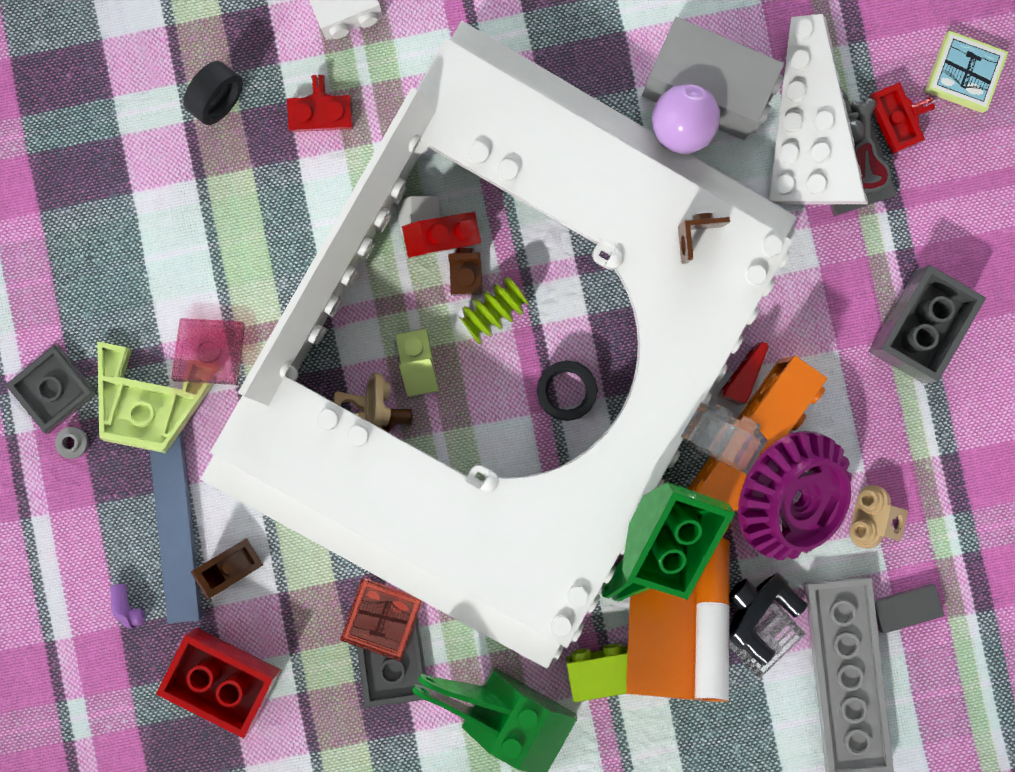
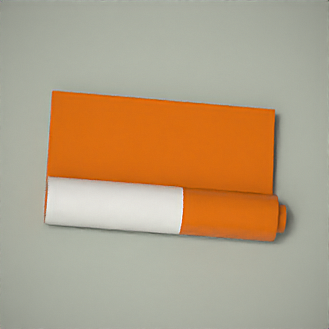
[626,535,730,702]

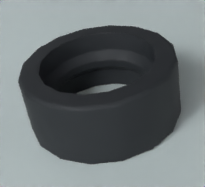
[183,61,243,125]
[537,360,598,421]

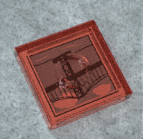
[340,578,422,662]

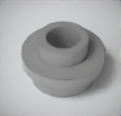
[55,427,89,459]

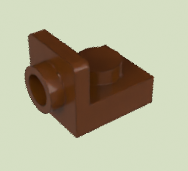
[448,248,482,296]

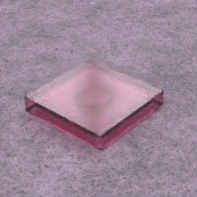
[171,318,245,385]

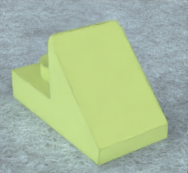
[395,329,439,397]

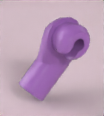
[110,584,145,628]

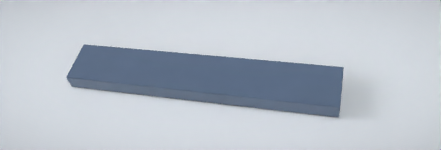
[150,430,202,624]

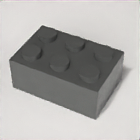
[868,265,986,383]

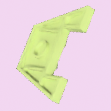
[97,341,223,453]

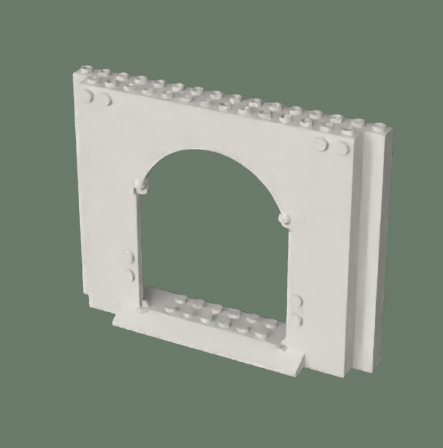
[200,21,797,669]

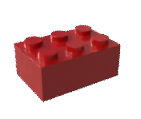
[156,627,282,739]

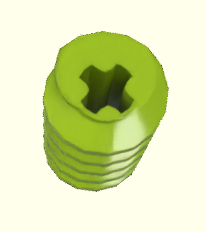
[459,277,529,344]

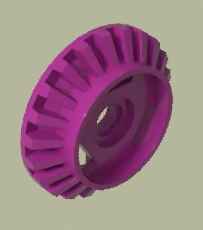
[738,431,851,560]

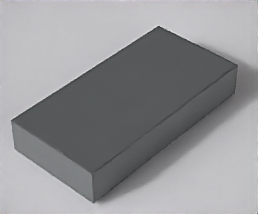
[874,584,945,634]

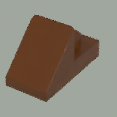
[191,538,263,600]

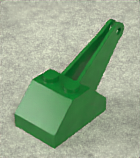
[601,482,735,602]
[412,667,577,772]

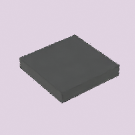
[6,345,98,434]

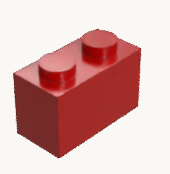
[402,211,481,258]

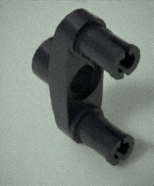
[729,572,808,666]

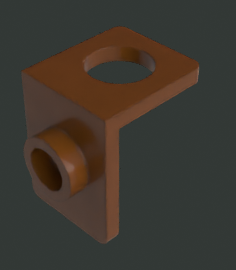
[678,213,730,264]

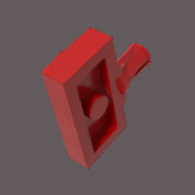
[287,75,353,132]
[867,82,935,155]

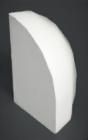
[397,196,440,239]

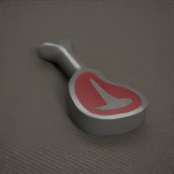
[850,98,891,195]

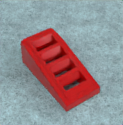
[718,342,769,405]

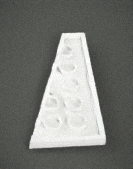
[769,14,868,204]

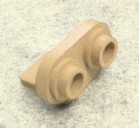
[333,372,391,428]
[849,485,908,549]

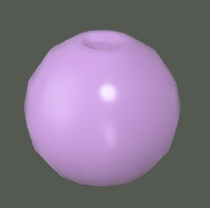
[652,84,721,154]

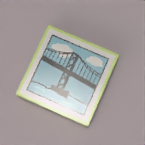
[924,31,1008,113]

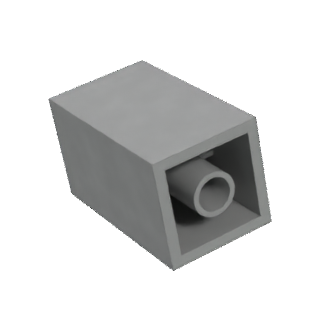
[642,16,784,140]

